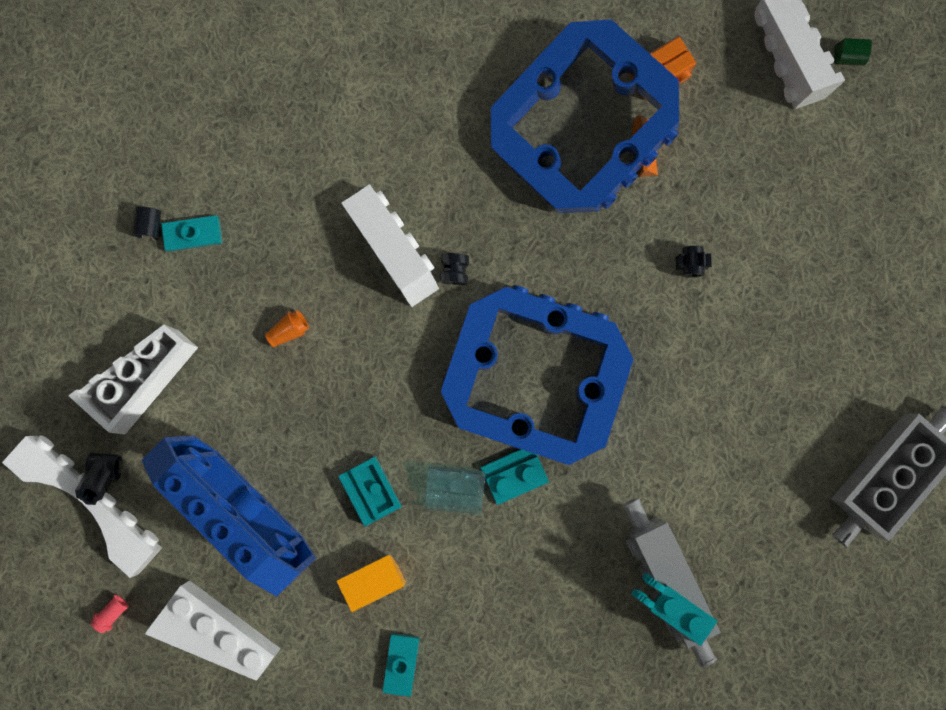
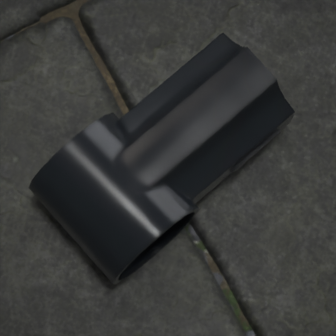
[75,453,123,505]

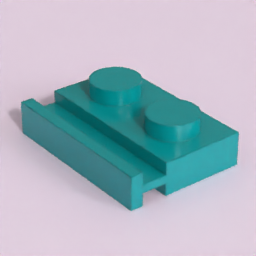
[481,449,549,505]
[338,456,402,527]

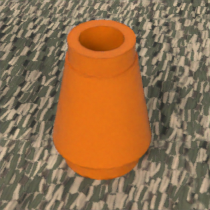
[265,310,309,347]

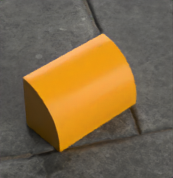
[337,554,406,612]

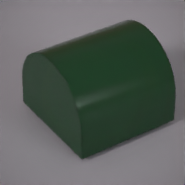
[834,38,872,66]

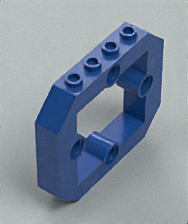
[491,19,679,213]
[441,285,634,465]
[141,435,316,597]

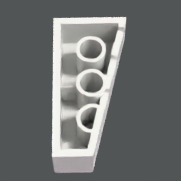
[755,0,845,109]
[342,184,439,307]
[69,325,198,434]
[145,581,281,681]

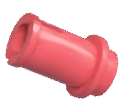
[91,595,129,633]

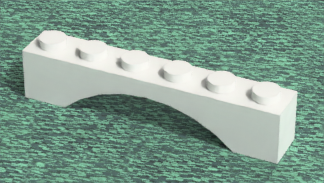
[2,435,162,578]

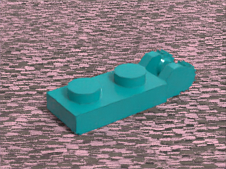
[631,572,718,646]

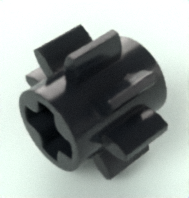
[675,246,712,278]

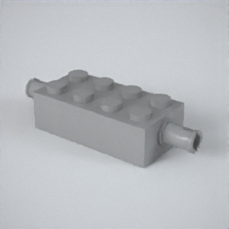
[831,405,946,548]
[622,498,721,667]

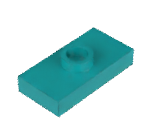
[161,215,223,252]
[382,633,420,697]

